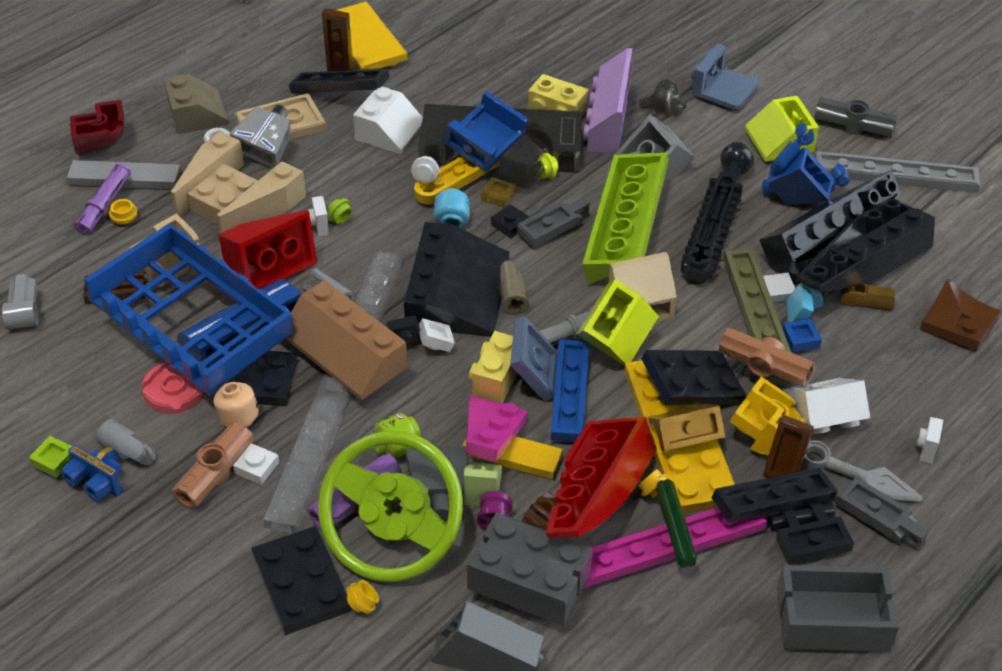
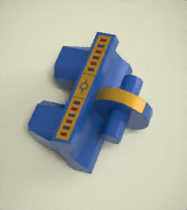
[61,444,124,502]

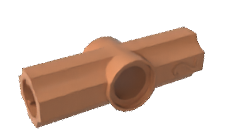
[719,328,815,387]
[172,421,254,510]

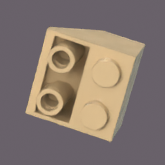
[609,252,677,322]

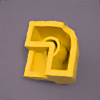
[729,376,807,455]

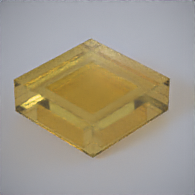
[481,177,517,208]

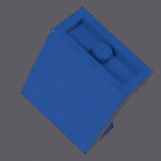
[444,91,528,172]

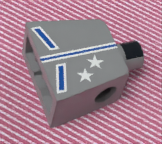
[230,105,290,168]

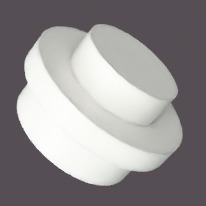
[411,156,439,183]

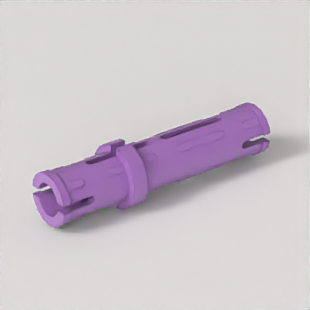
[74,163,131,235]

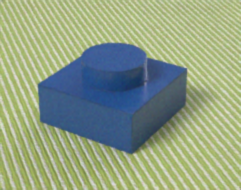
[782,319,822,353]

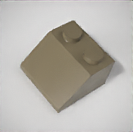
[164,74,229,134]

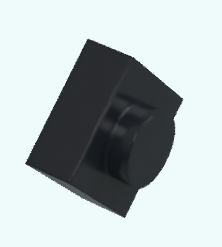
[491,204,530,239]
[386,315,420,347]

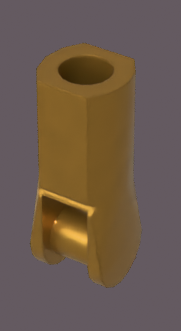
[840,284,896,310]

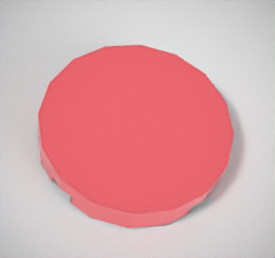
[142,362,205,414]

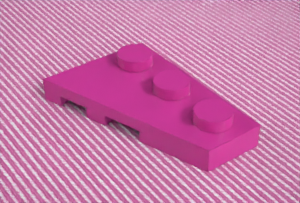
[465,394,528,462]

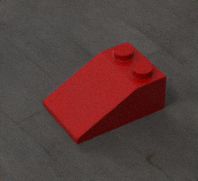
[218,210,318,290]

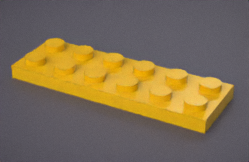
[624,360,735,513]

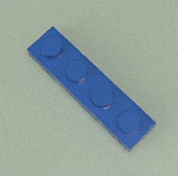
[550,339,589,442]

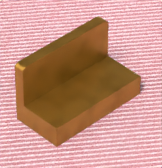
[648,404,725,451]

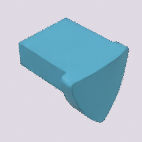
[786,282,823,322]

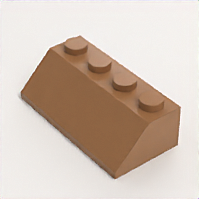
[285,280,408,400]

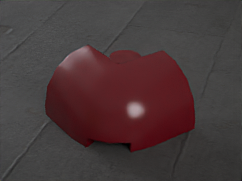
[70,99,125,154]

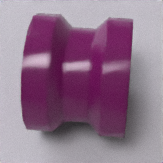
[477,491,513,530]

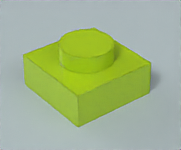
[28,436,72,478]

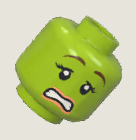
[374,413,421,459]

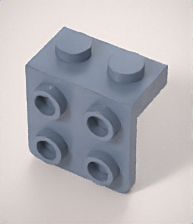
[691,43,759,110]

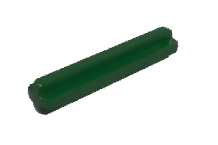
[656,479,697,568]

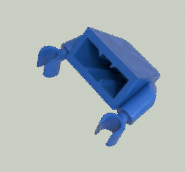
[762,123,850,206]

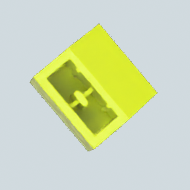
[745,96,819,162]
[576,279,659,366]

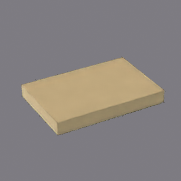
[235,93,327,140]

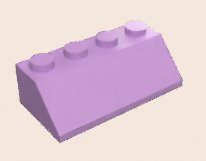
[583,48,632,154]

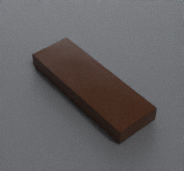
[322,8,354,71]

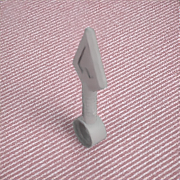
[801,441,922,502]

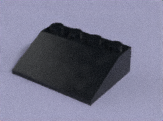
[404,222,509,337]

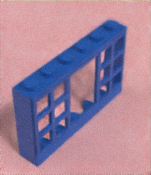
[84,223,293,396]

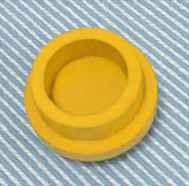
[109,199,138,224]
[638,468,668,498]
[347,580,379,614]

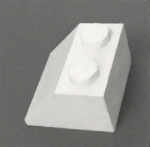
[353,86,426,154]
[782,378,870,434]

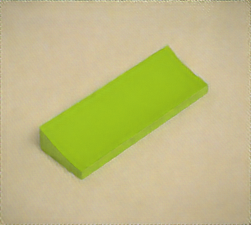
[582,152,669,285]

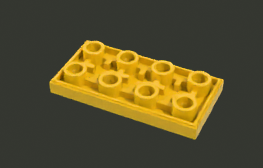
[338,1,407,70]

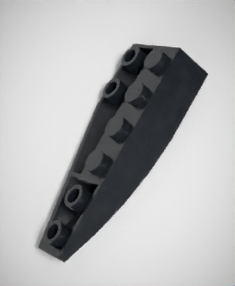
[759,170,902,285]
[797,198,935,292]

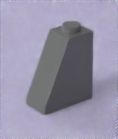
[430,601,544,671]

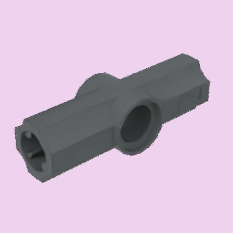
[814,97,898,138]

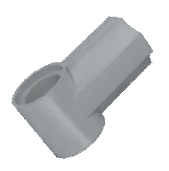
[2,274,39,329]

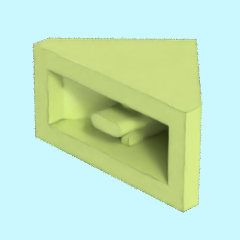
[464,462,502,506]

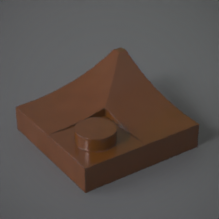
[920,279,1001,351]

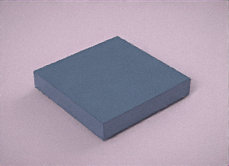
[510,316,558,401]

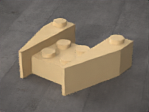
[171,131,306,233]

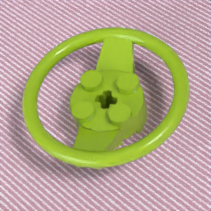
[318,431,463,582]

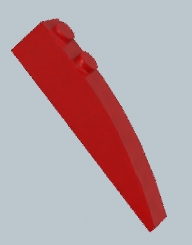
[546,416,657,538]

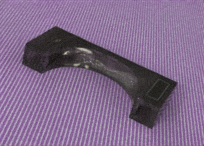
[418,104,582,173]

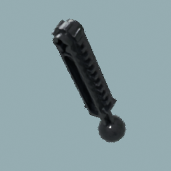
[680,142,754,284]

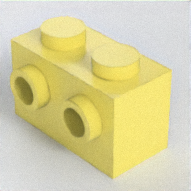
[528,74,589,127]
[469,331,518,404]

